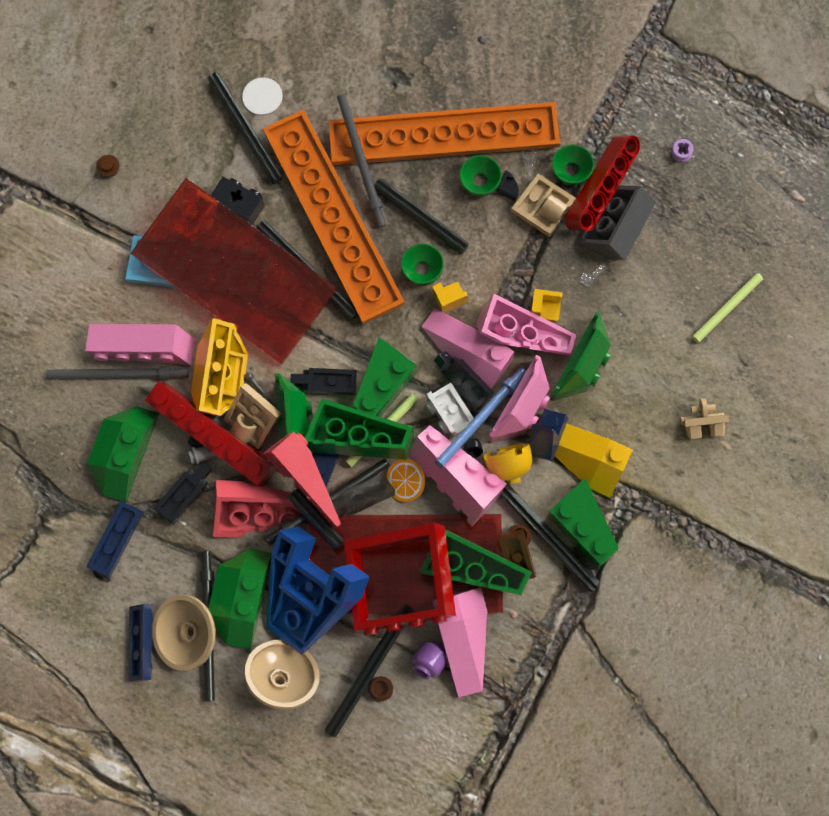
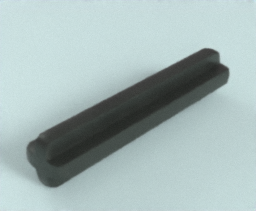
[288,489,344,550]

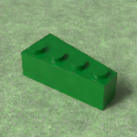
[305,398,414,460]
[419,530,532,595]

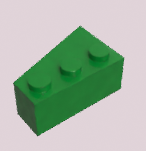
[353,337,417,417]

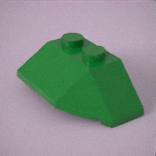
[550,312,612,401]
[275,373,313,440]
[87,406,159,503]
[208,548,272,650]

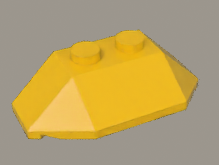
[190,318,248,416]

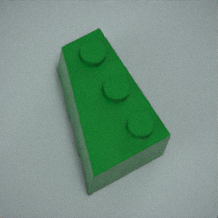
[547,478,619,569]

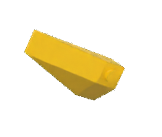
[538,423,633,499]

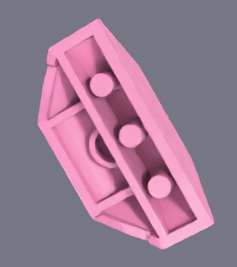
[488,355,551,443]

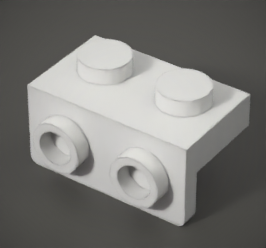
[425,383,474,439]

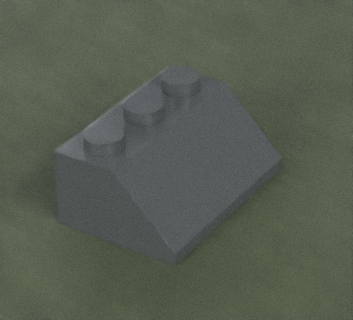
[577,185,656,261]

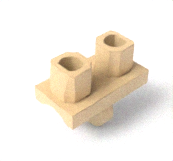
[680,398,729,439]

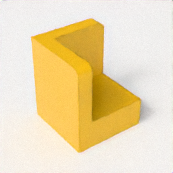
[432,282,468,313]
[531,289,563,322]

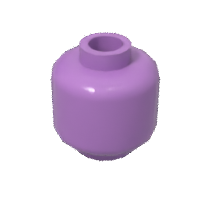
[411,640,448,679]

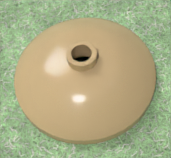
[152,595,215,671]
[244,640,320,710]

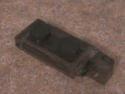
[332,473,395,518]

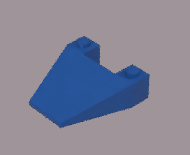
[266,526,370,654]

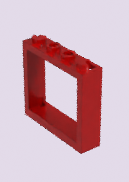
[344,523,456,636]

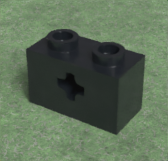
[210,176,265,228]

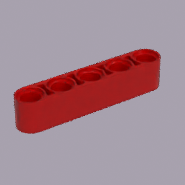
[565,135,641,231]

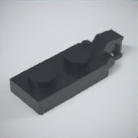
[434,351,494,410]
[290,368,357,395]
[154,462,212,525]

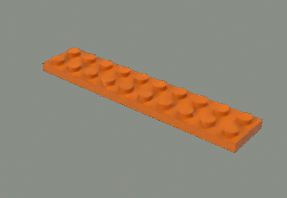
[329,102,560,166]
[262,109,405,325]

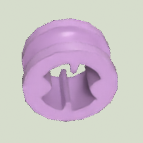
[671,139,694,163]

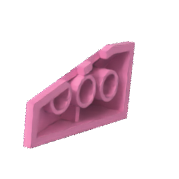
[476,294,576,356]
[422,308,514,389]
[433,587,487,698]

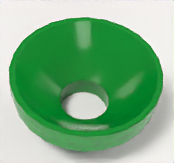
[552,144,594,186]
[460,155,502,197]
[401,243,444,286]

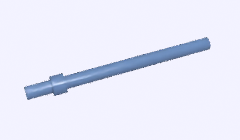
[435,368,526,468]

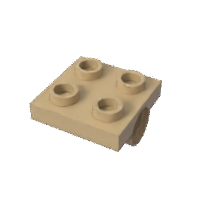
[511,174,576,237]
[223,383,282,450]

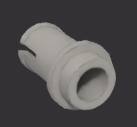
[188,446,218,465]

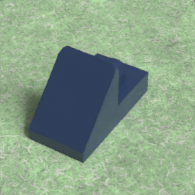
[530,409,568,462]

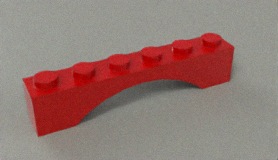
[144,381,277,486]

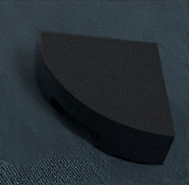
[495,170,519,201]

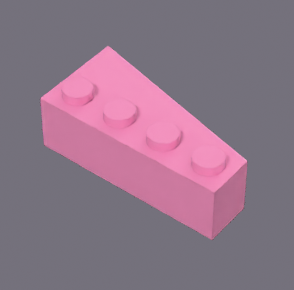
[85,324,195,366]
[408,425,507,527]

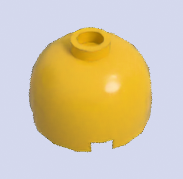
[483,443,533,485]

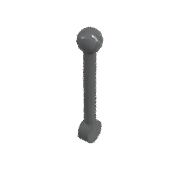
[245,372,277,409]

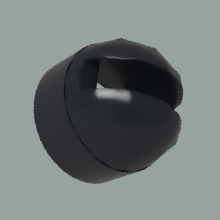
[463,438,483,458]

